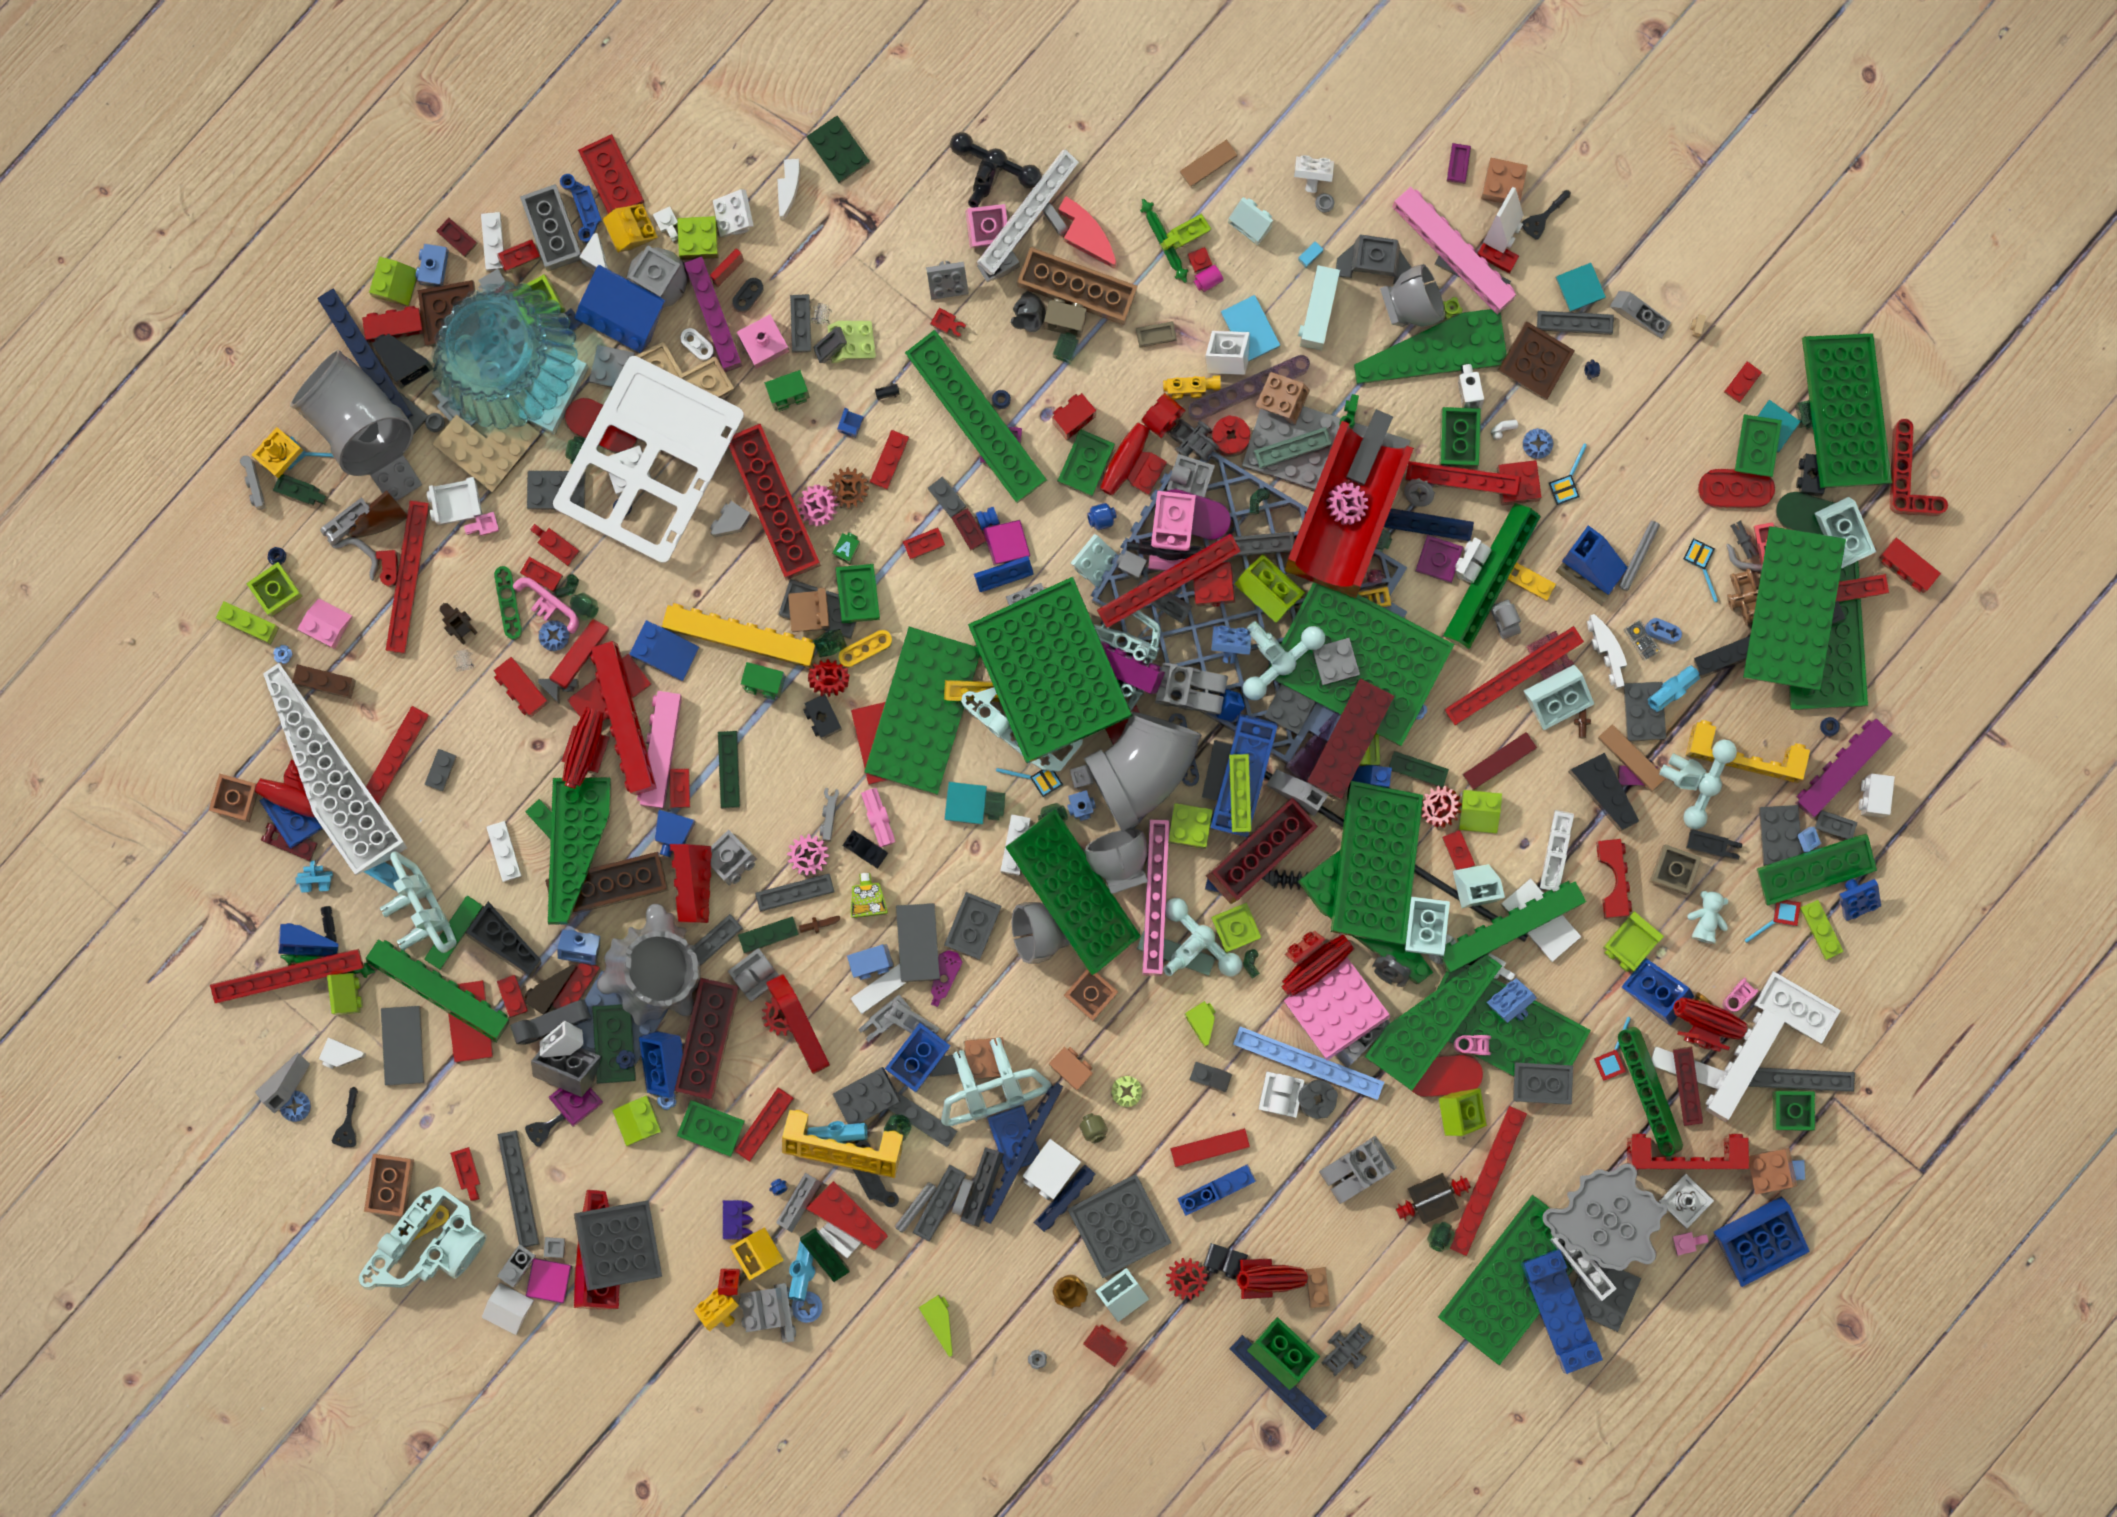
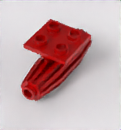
[561,707,610,789]
[1281,931,1354,996]
[1673,997,1747,1052]
[1237,1259,1308,1299]

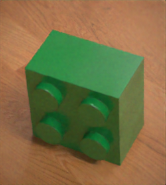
[764,370,810,411]
[740,662,786,700]
[1773,1091,1815,1131]

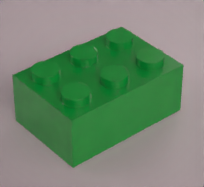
[1439,407,1481,469]
[1247,1317,1320,1390]

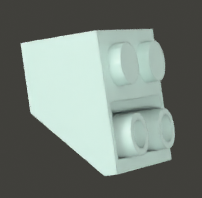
[1228,197,1273,246]
[1453,864,1505,908]
[1095,1268,1149,1322]

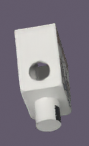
[1458,364,1484,409]

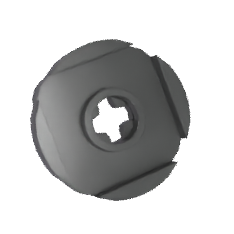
[1372,954,1411,987]
[1298,1080,1338,1119]

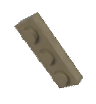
[1556,562,1613,606]

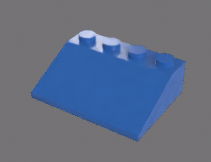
[574,265,666,353]
[1714,1196,1810,1287]

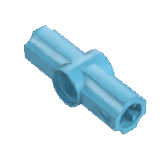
[1648,665,1701,712]
[807,1121,868,1144]
[789,1241,815,1301]

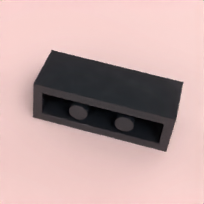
[1202,740,1232,800]

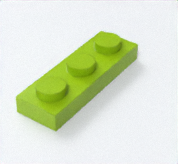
[1800,900,1844,960]

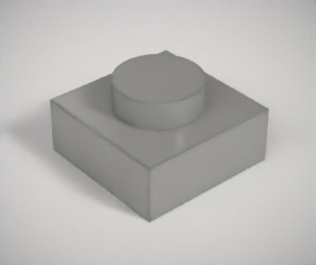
[544,1237,565,1258]

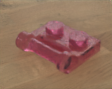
[1526,631,1574,680]

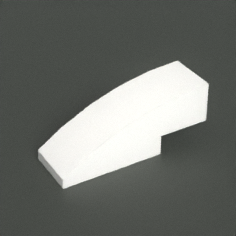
[777,159,800,220]

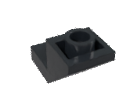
[842,830,888,869]

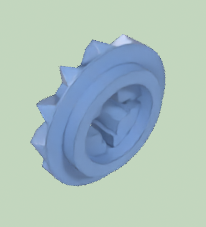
[1523,428,1553,459]
[539,620,569,651]
[280,1091,311,1122]
[791,1291,822,1323]

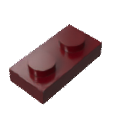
[436,217,478,257]
[951,508,987,551]

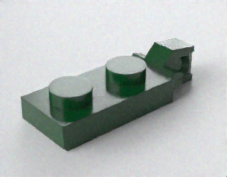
[273,474,328,505]

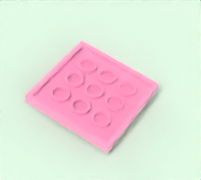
[1284,957,1390,1061]

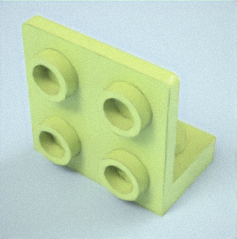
[828,321,876,363]

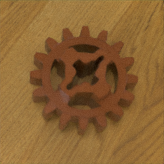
[827,467,869,509]

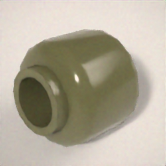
[1079,1113,1108,1143]

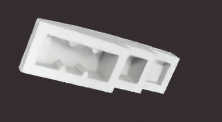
[1540,810,1574,891]

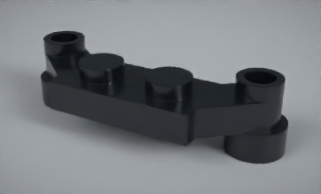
[853,1141,899,1207]

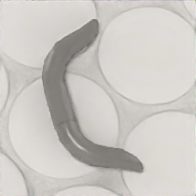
[332,537,379,581]
[1726,544,1762,572]

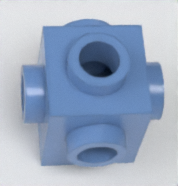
[1067,790,1096,821]

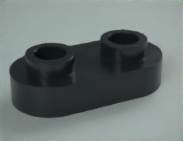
[732,278,764,313]

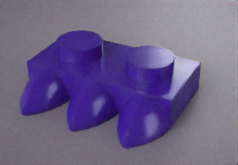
[723,1200,753,1239]

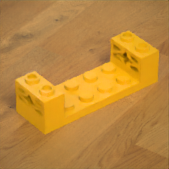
[1685,720,1810,783]
[782,1110,903,1178]

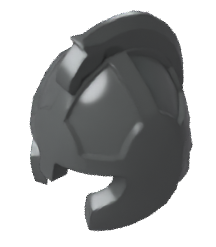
[1011,290,1046,332]

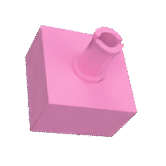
[737,314,789,369]

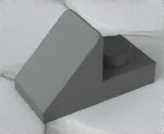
[538,679,579,703]
[1190,1062,1232,1092]

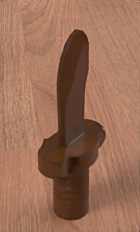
[1574,709,1591,739]
[799,916,840,933]

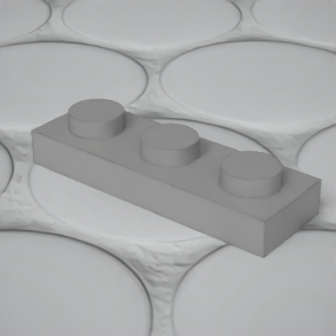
[776,1173,821,1232]
[774,1283,796,1343]

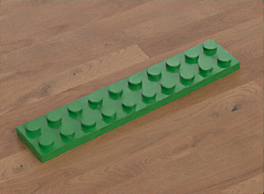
[905,330,1047,503]

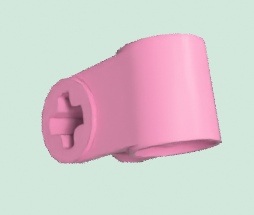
[1722,977,1759,1013]
[1453,1035,1491,1055]

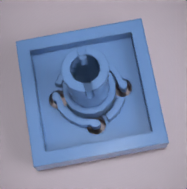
[1211,625,1251,664]
[1487,978,1537,1023]

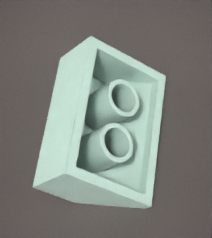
[1524,664,1594,730]

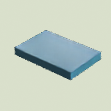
[1221,295,1280,362]

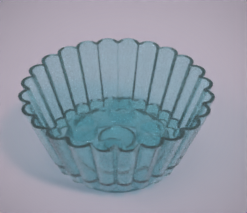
[431,281,578,429]

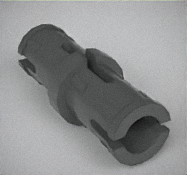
[1730,520,1759,559]

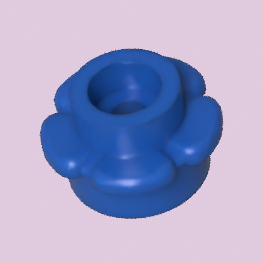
[769,1179,788,1196]

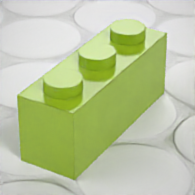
[216,601,279,645]

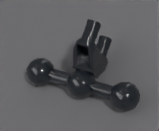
[950,132,1042,208]

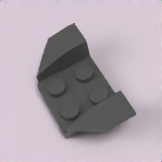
[1336,235,1412,284]

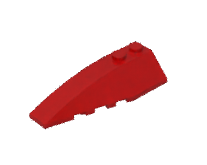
[574,1190,620,1309]

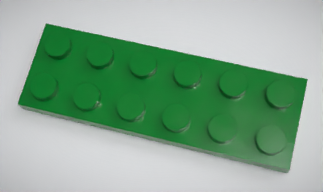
[1757,834,1877,906]

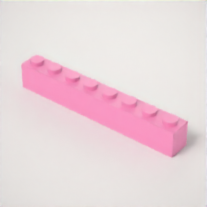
[1392,187,1516,315]
[1142,819,1169,976]

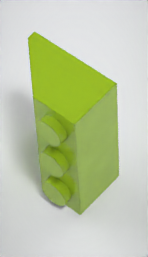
[1234,554,1305,623]

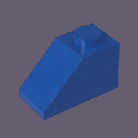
[1351,765,1392,788]

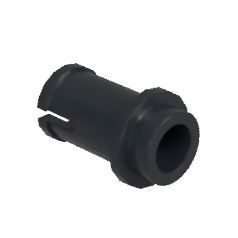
[875,383,900,401]

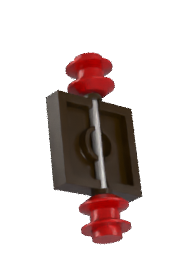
[1396,1173,1471,1224]

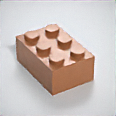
[364,1154,414,1217]

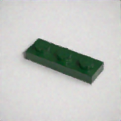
[1389,751,1449,788]
[738,916,799,953]
[800,1227,850,1282]

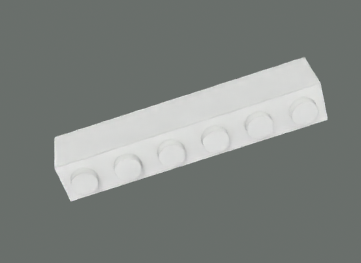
[1705,1009,1785,1122]

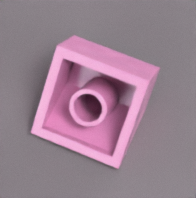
[297,598,353,650]

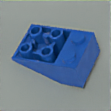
[1562,525,1628,595]

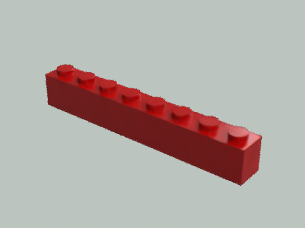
[591,641,657,796]

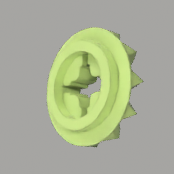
[1111,1076,1142,1107]

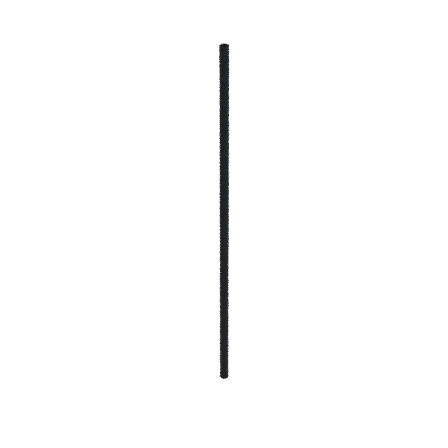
[1264,771,1528,942]

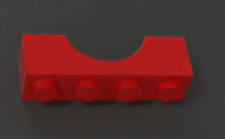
[1596,839,1632,919]

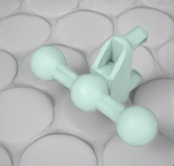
[1243,621,1325,701]
[1659,739,1737,830]
[1163,897,1242,977]

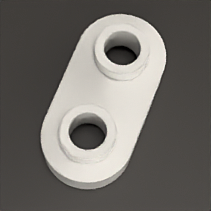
[680,328,714,361]

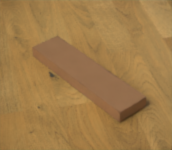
[1598,724,1666,792]

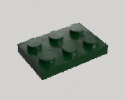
[806,116,870,183]

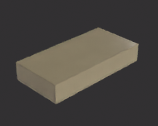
[1136,321,1177,348]

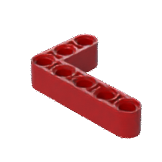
[1890,419,1948,516]
[766,974,830,1074]

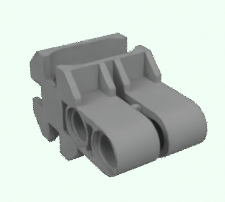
[1155,663,1228,715]
[1319,1135,1397,1204]

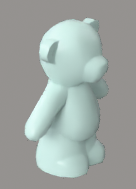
[1687,891,1728,944]

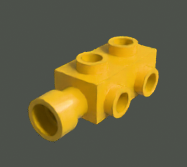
[1163,375,1221,400]

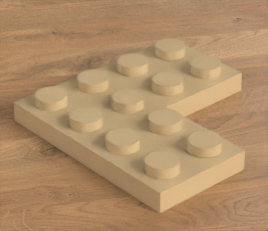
[636,341,734,398]
[432,409,540,492]

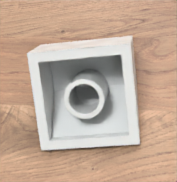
[1205,331,1250,375]

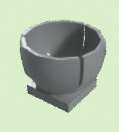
[626,245,688,308]
[1380,264,1445,327]
[1085,828,1148,894]
[1011,902,1071,964]

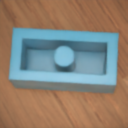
[1298,241,1324,268]

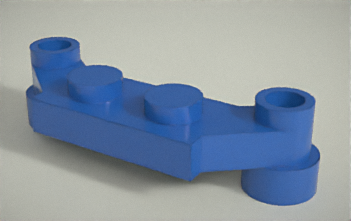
[560,174,602,243]

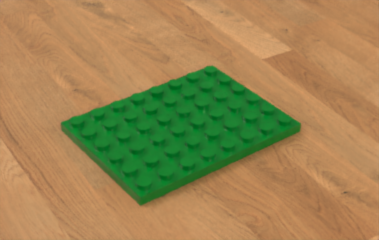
[968,577,1133,764]
[1268,582,1455,746]

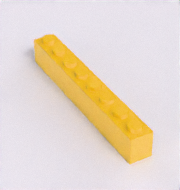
[662,603,816,668]

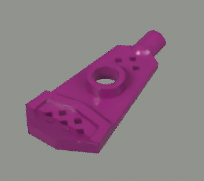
[931,950,963,1007]

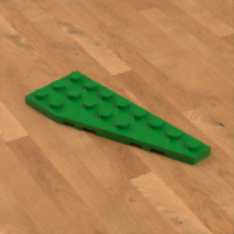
[1354,309,1506,384]
[548,777,611,925]
[1298,850,1433,984]
[1364,955,1502,1091]

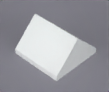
[580,233,608,271]
[482,1283,534,1335]

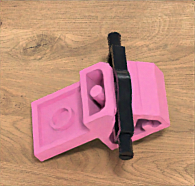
[1126,491,1202,571]

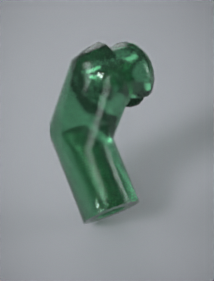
[1249,488,1270,514]
[555,574,579,599]
[1243,949,1260,979]

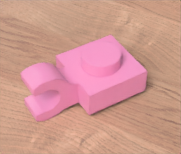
[464,512,499,536]
[1673,1232,1709,1256]

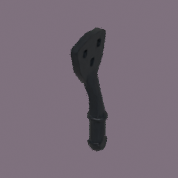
[1521,190,1571,240]
[332,1087,358,1147]
[525,1113,566,1147]

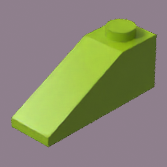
[918,1295,953,1357]

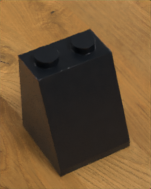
[372,334,434,389]

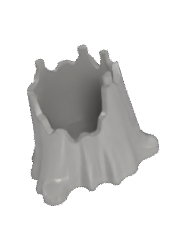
[597,904,701,1026]
[1543,1163,1668,1271]

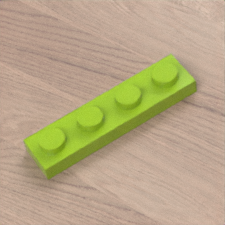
[1229,754,1251,832]

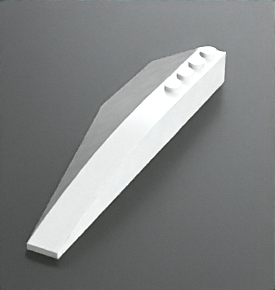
[263,663,407,875]

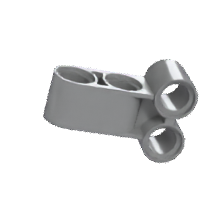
[1491,599,1521,640]

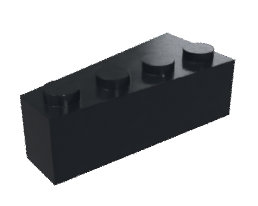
[1568,753,1639,832]
[466,901,542,979]

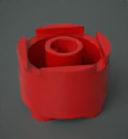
[1141,393,1186,439]
[1212,415,1250,457]

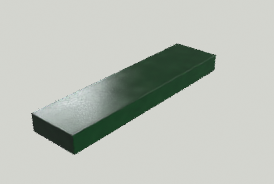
[718,731,740,809]

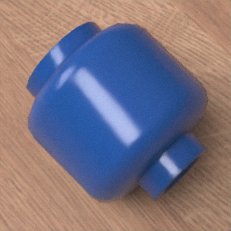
[1087,503,1117,530]

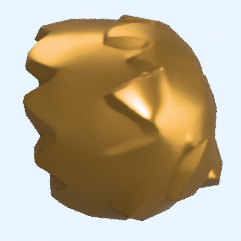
[1053,1275,1088,1309]

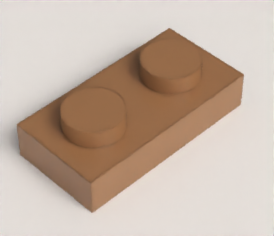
[1306,1267,1330,1308]

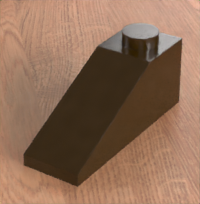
[524,964,577,1015]

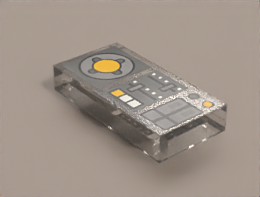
[1623,619,1661,661]

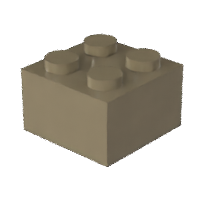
[1044,298,1087,338]
[1650,844,1701,895]

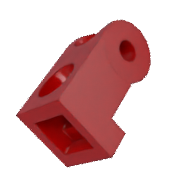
[376,550,398,587]

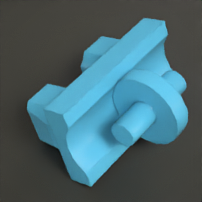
[295,860,333,893]

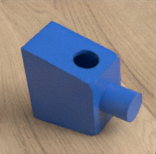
[655,810,696,858]

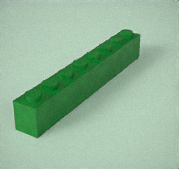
[1443,503,1541,649]
[1439,881,1586,974]
[366,939,509,1043]

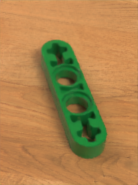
[494,566,522,640]

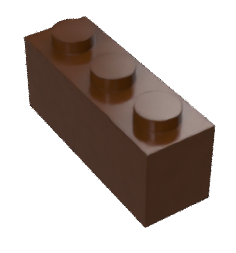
[292,664,356,699]

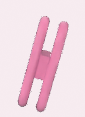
[513,577,579,634]

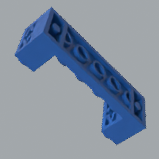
[1210,714,1278,838]
[1521,1249,1603,1374]

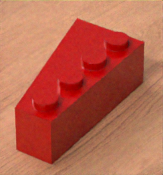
[670,844,712,923]
[806,1181,888,1251]

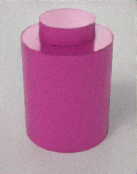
[1193,264,1224,292]

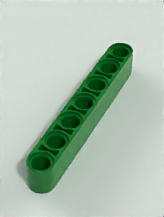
[1618,1027,1683,1156]

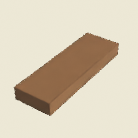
[1180,139,1237,188]

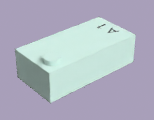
[1298,265,1340,351]

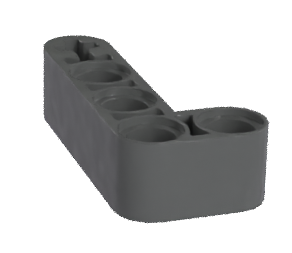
[510,999,591,1045]

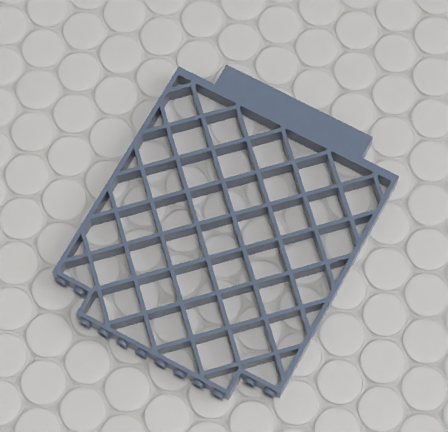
[1091,451,1407,764]

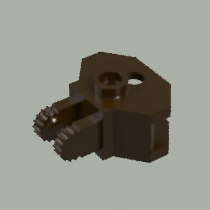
[440,603,478,645]

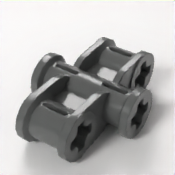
[1168,419,1219,462]
[1321,1322,1374,1376]

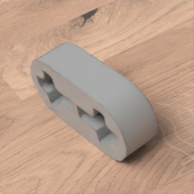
[1042,202,1068,236]
[952,1178,973,1216]

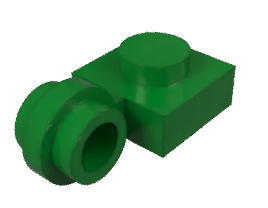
[1339,394,1359,429]

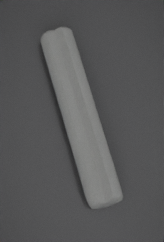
[895,1182,936,1232]

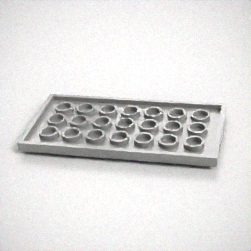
[1242,406,1410,490]

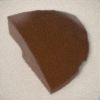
[350,490,407,538]

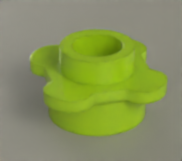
[1443,297,1463,319]

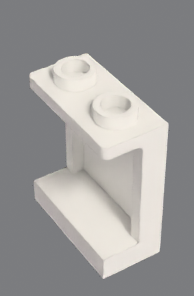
[427,477,483,525]
[1023,1139,1081,1200]

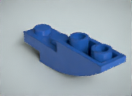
[1177,1164,1256,1216]

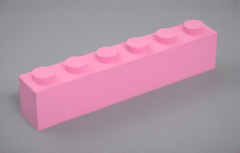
[637,691,682,809]

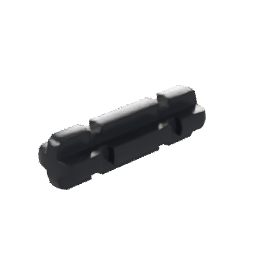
[321,906,337,942]

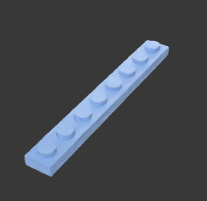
[1233,1027,1384,1100]

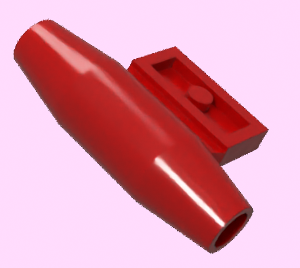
[1100,423,1167,496]
[255,759,316,818]

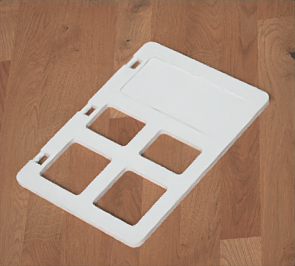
[553,356,744,563]

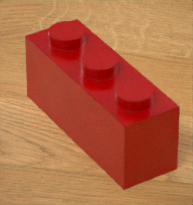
[362,306,423,343]
[1879,537,1941,593]
[493,657,549,717]

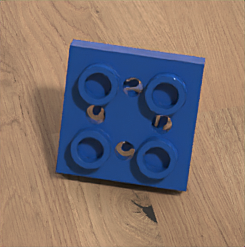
[1840,879,1881,921]

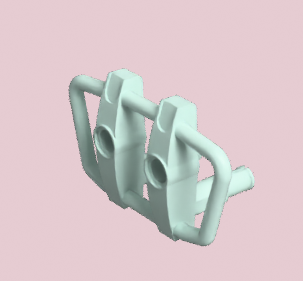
[1094,610,1160,711]
[380,851,457,953]
[941,1038,1052,1126]

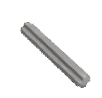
[1619,521,1660,591]

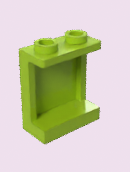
[1603,911,1664,972]

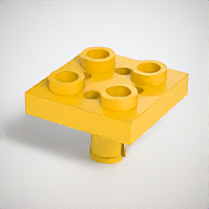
[252,427,304,478]
[694,1288,739,1332]

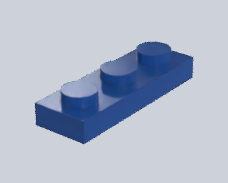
[974,556,1034,593]

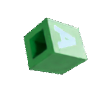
[832,532,860,564]

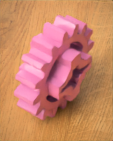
[1326,483,1368,525]
[797,485,839,526]
[787,834,829,876]

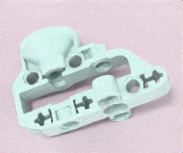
[961,688,1083,772]
[359,1187,487,1290]

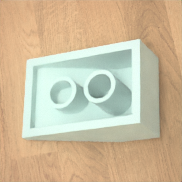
[1814,497,1876,568]
[1405,897,1450,956]

